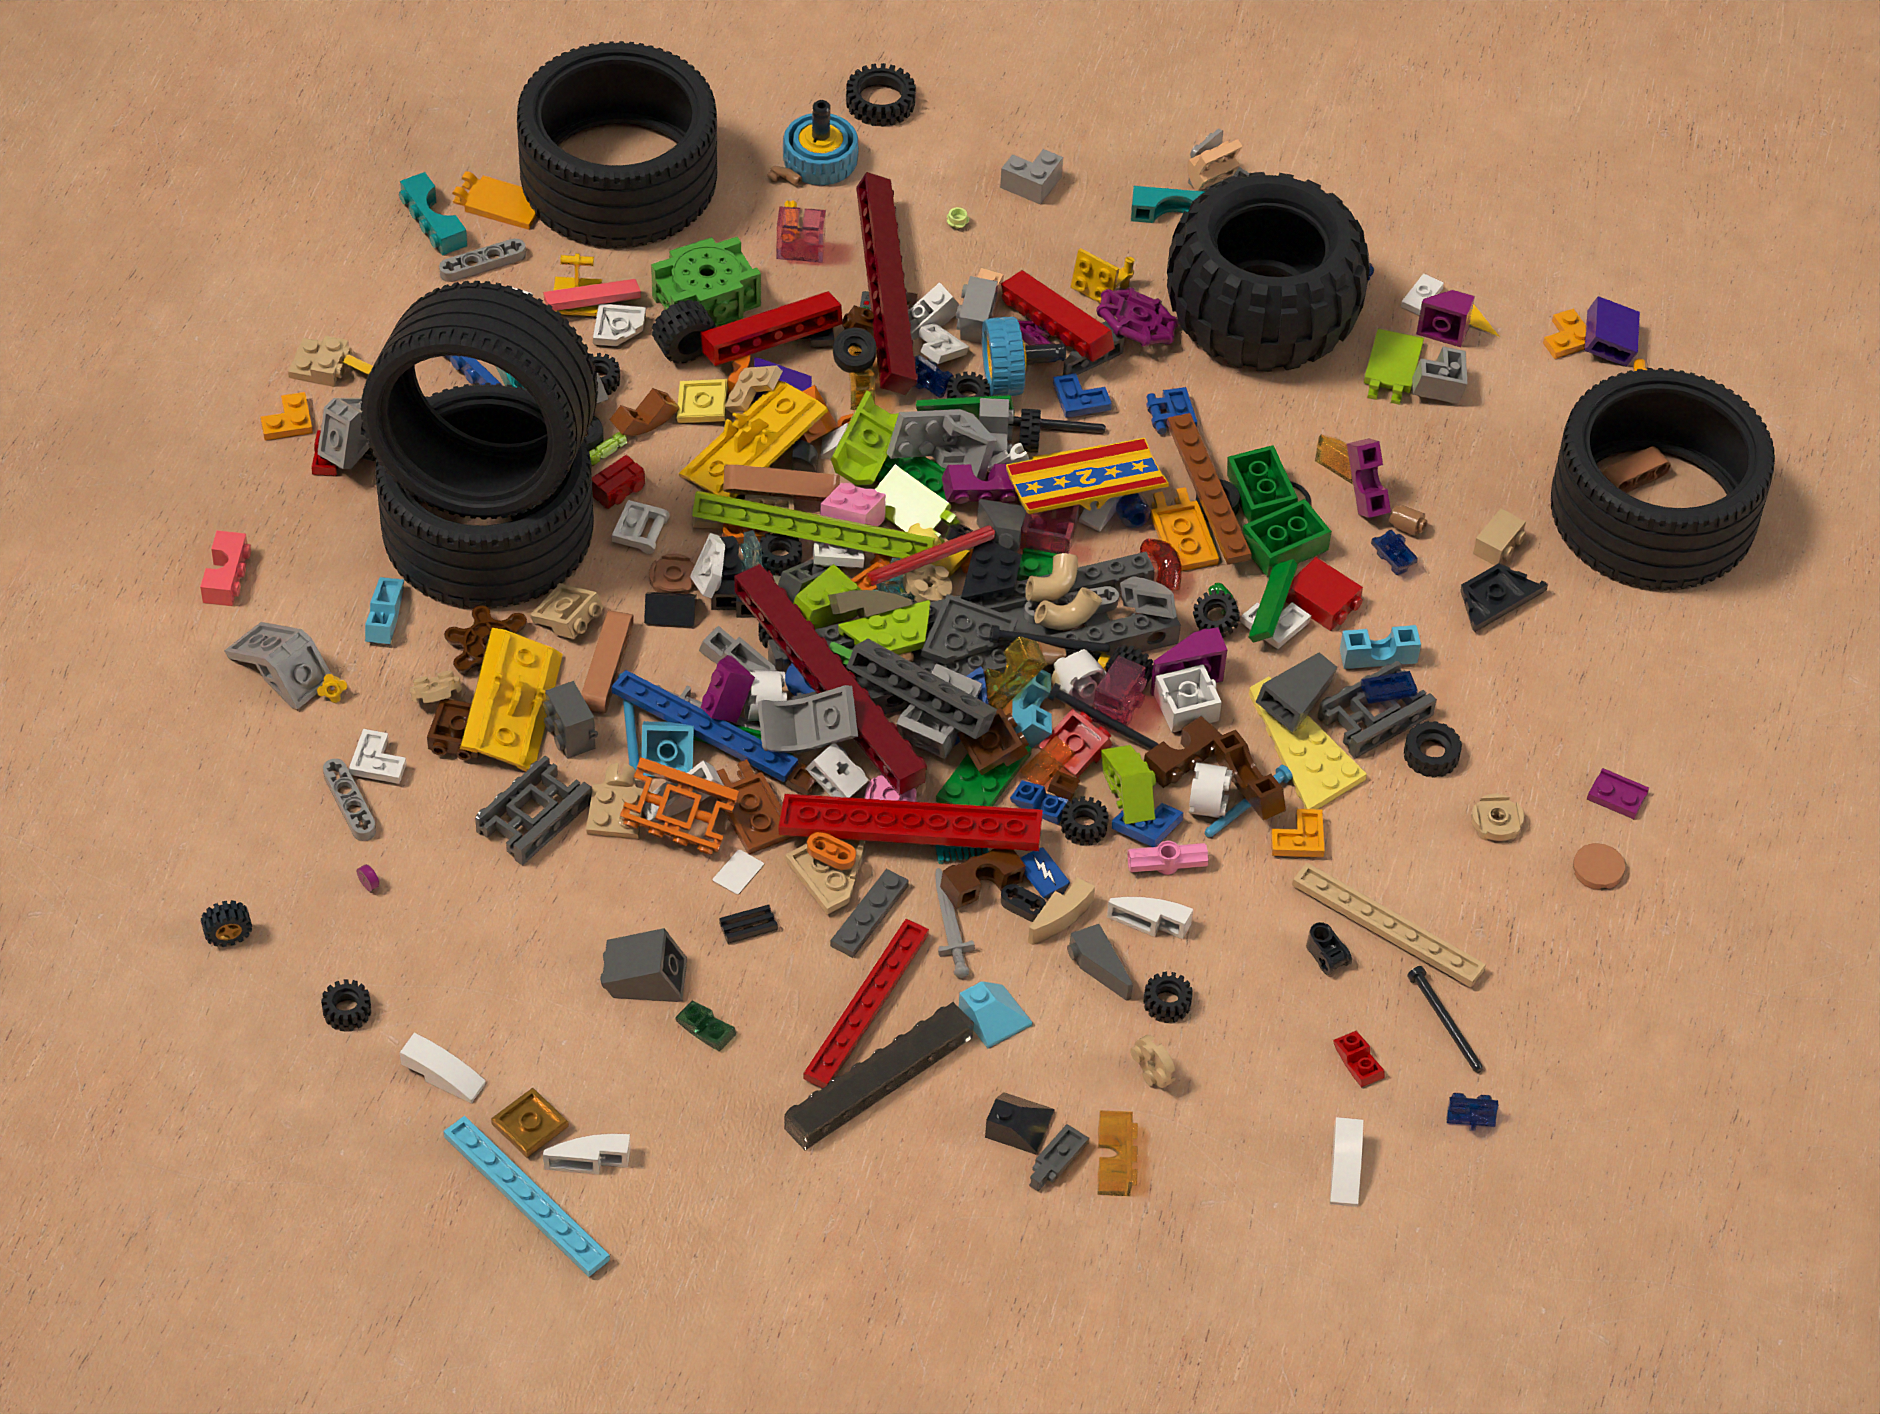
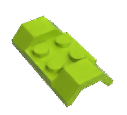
[831,390,899,485]

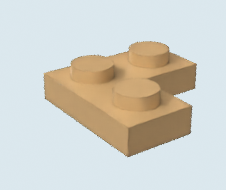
[725,365,783,412]

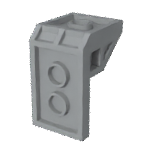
[318,398,370,469]
[887,409,997,481]
[224,622,331,709]
[896,663,983,759]

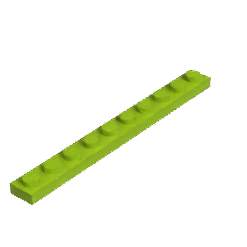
[692,491,935,559]

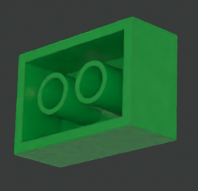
[1227,445,1298,523]
[1242,499,1332,577]

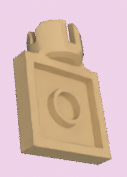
[586,763,643,839]

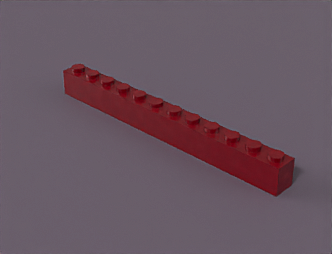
[856,172,918,395]
[734,564,927,796]

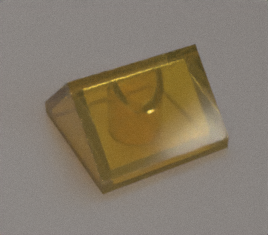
[1315,434,1353,485]

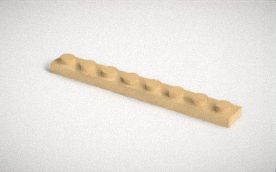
[1292,863,1486,988]

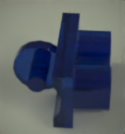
[915,355,954,398]
[1371,529,1418,576]
[1446,1093,1499,1131]

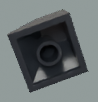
[985,1092,1055,1155]

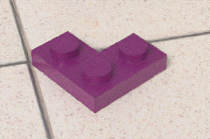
[1018,320,1051,345]

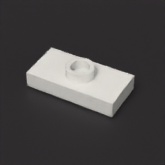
[1401,273,1444,315]

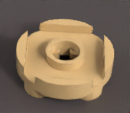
[903,564,952,603]
[410,671,462,703]
[1471,794,1524,841]
[1130,1035,1176,1088]

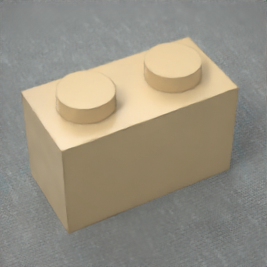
[1473,508,1526,565]

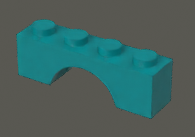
[399,172,467,256]
[1131,186,1205,223]

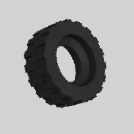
[1404,721,1462,778]

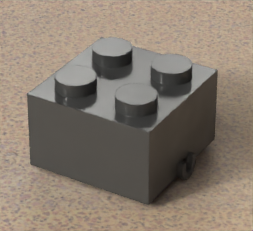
[543,681,598,759]

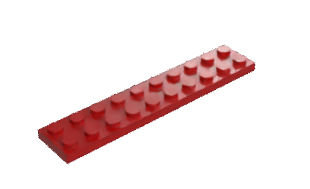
[778,794,1043,851]

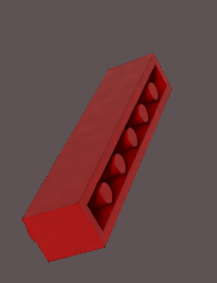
[1001,270,1115,362]
[701,291,843,366]

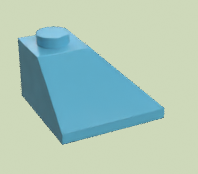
[641,721,694,776]
[958,981,1032,1049]

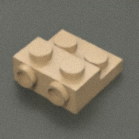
[288,336,352,387]
[530,584,603,639]

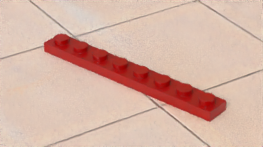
[803,919,929,1090]

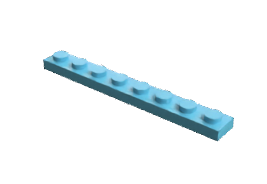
[443,1116,610,1277]

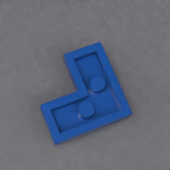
[1053,373,1112,418]
[1112,803,1183,847]

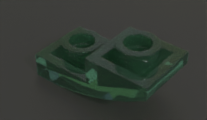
[675,1000,736,1052]

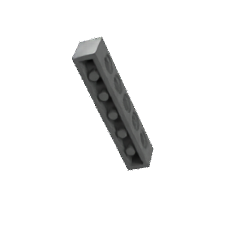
[846,639,997,739]

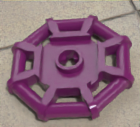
[1096,287,1179,347]

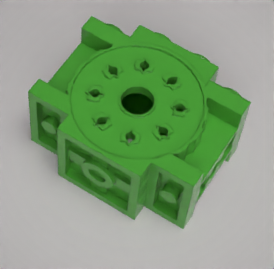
[651,237,761,327]

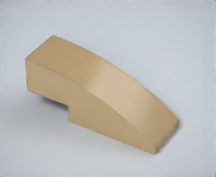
[1028,877,1095,945]

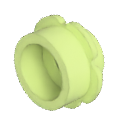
[947,207,969,229]

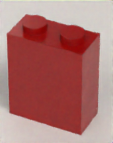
[1285,557,1363,631]

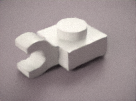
[988,443,1029,472]

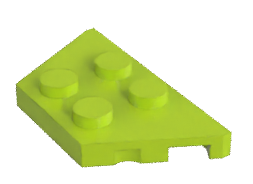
[838,600,930,655]

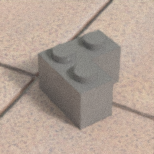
[1000,149,1063,204]
[956,276,998,343]
[1412,346,1467,404]
[979,398,1014,458]

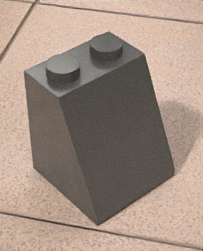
[600,928,687,1002]

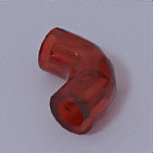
[1140,538,1182,591]

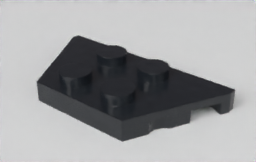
[961,541,1022,601]
[1460,563,1548,632]

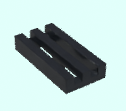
[719,904,778,944]

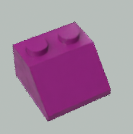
[1416,290,1475,347]
[701,655,755,723]

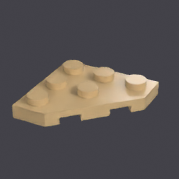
[785,839,865,915]

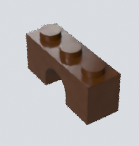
[1144,716,1222,788]
[940,848,1026,909]

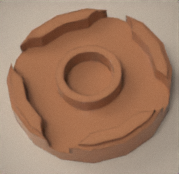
[649,553,696,594]
[1573,843,1625,890]

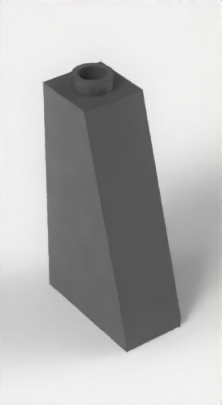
[1256,652,1337,732]

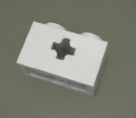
[805,743,869,798]

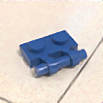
[1146,387,1197,435]

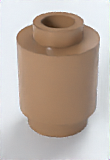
[1389,505,1428,536]

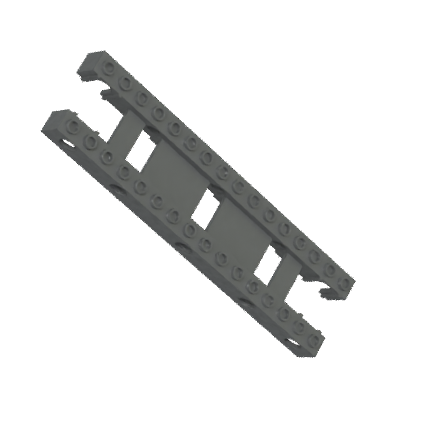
[768,552,1181,714]

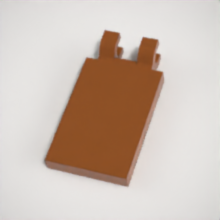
[717,759,795,855]

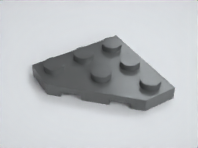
[921,594,1018,664]

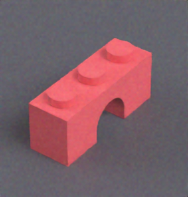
[200,530,251,606]

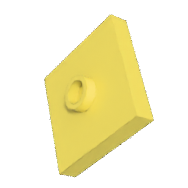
[677,379,728,423]

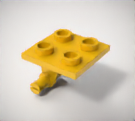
[1070,248,1135,304]
[553,253,602,316]

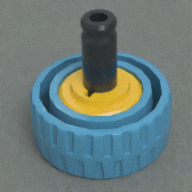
[783,100,859,185]
[982,317,1066,396]

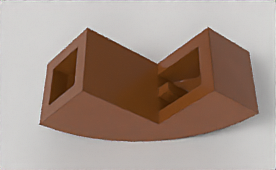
[609,388,680,436]

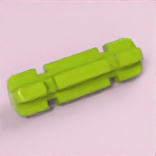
[589,432,627,466]

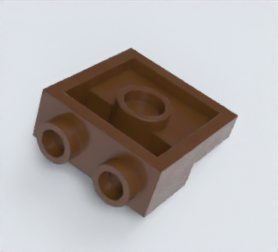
[427,698,479,761]
[957,707,1029,775]

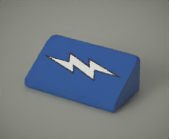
[1020,847,1070,898]

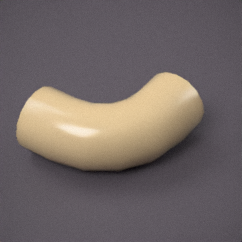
[1026,553,1078,602]
[1034,587,1102,630]

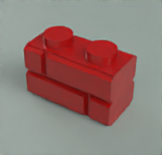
[592,454,645,509]

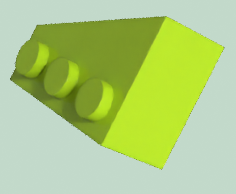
[793,564,862,629]
[1101,745,1156,825]

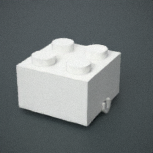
[1154,664,1222,733]

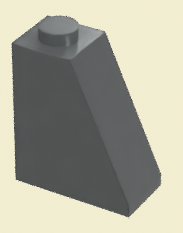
[976,499,1027,553]

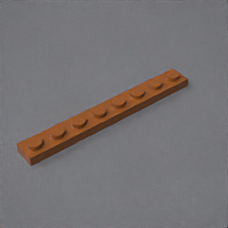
[1167,413,1251,565]

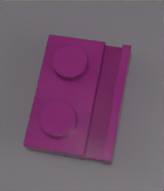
[1587,768,1649,820]

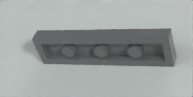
[830,868,909,958]

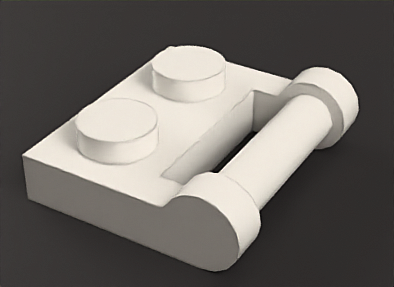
[612,500,670,554]

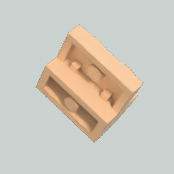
[1188,139,1243,191]

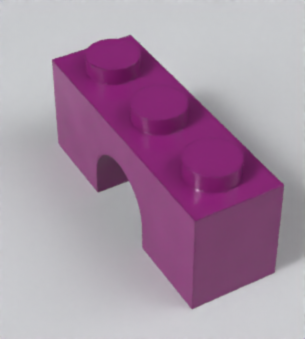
[1346,438,1391,518]
[942,464,1018,504]

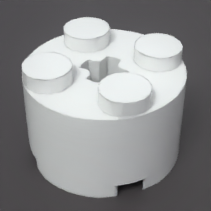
[1051,649,1110,707]
[744,670,787,721]
[1189,763,1232,818]

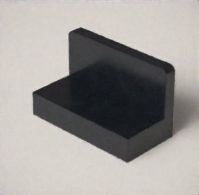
[644,592,697,626]

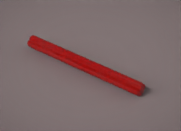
[866,525,995,586]

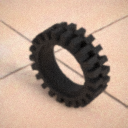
[846,63,916,127]

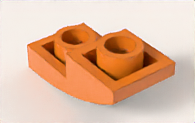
[727,355,751,396]

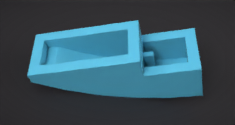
[365,577,404,644]

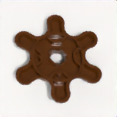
[444,606,527,673]

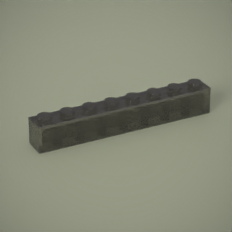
[784,1002,974,1151]

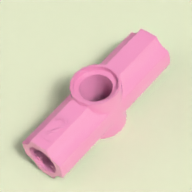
[1127,841,1208,875]

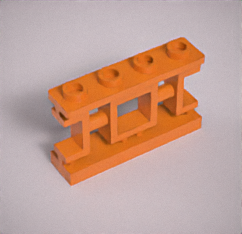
[620,757,739,855]

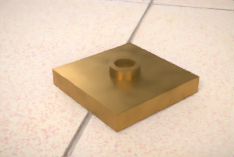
[491,1088,569,1158]

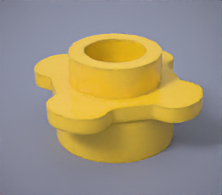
[317,674,347,703]

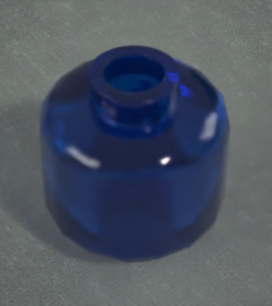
[1116,493,1151,528]

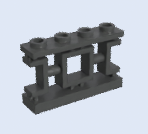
[1317,661,1437,759]
[475,756,592,866]

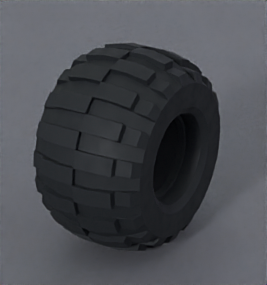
[1167,172,1370,372]

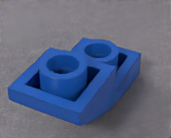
[1010,780,1069,824]

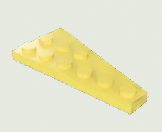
[1249,676,1367,809]

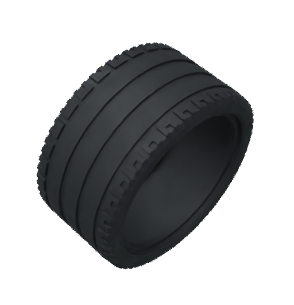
[517,41,718,248]
[361,281,598,520]
[1551,368,1775,590]
[375,383,594,609]

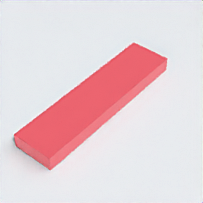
[543,279,641,311]

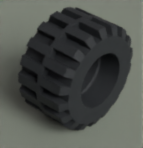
[652,300,716,364]

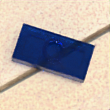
[1361,671,1418,704]

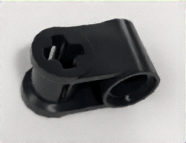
[1306,922,1352,975]

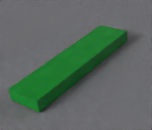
[916,395,1015,420]
[1248,559,1298,643]

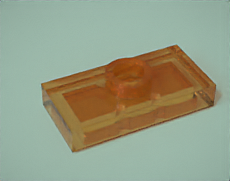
[1020,736,1075,786]

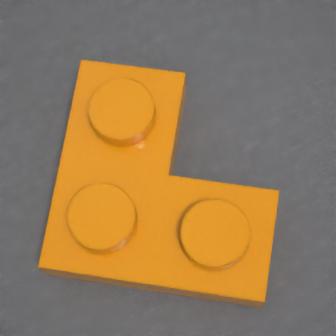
[1543,308,1586,359]
[260,392,313,441]
[1271,809,1325,857]

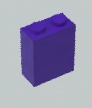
[1585,296,1640,367]

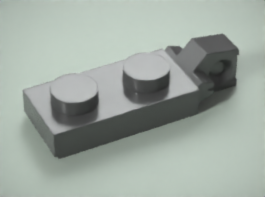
[1029,1124,1089,1191]

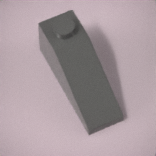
[1063,321,1125,375]
[778,559,841,603]
[1067,924,1133,1001]

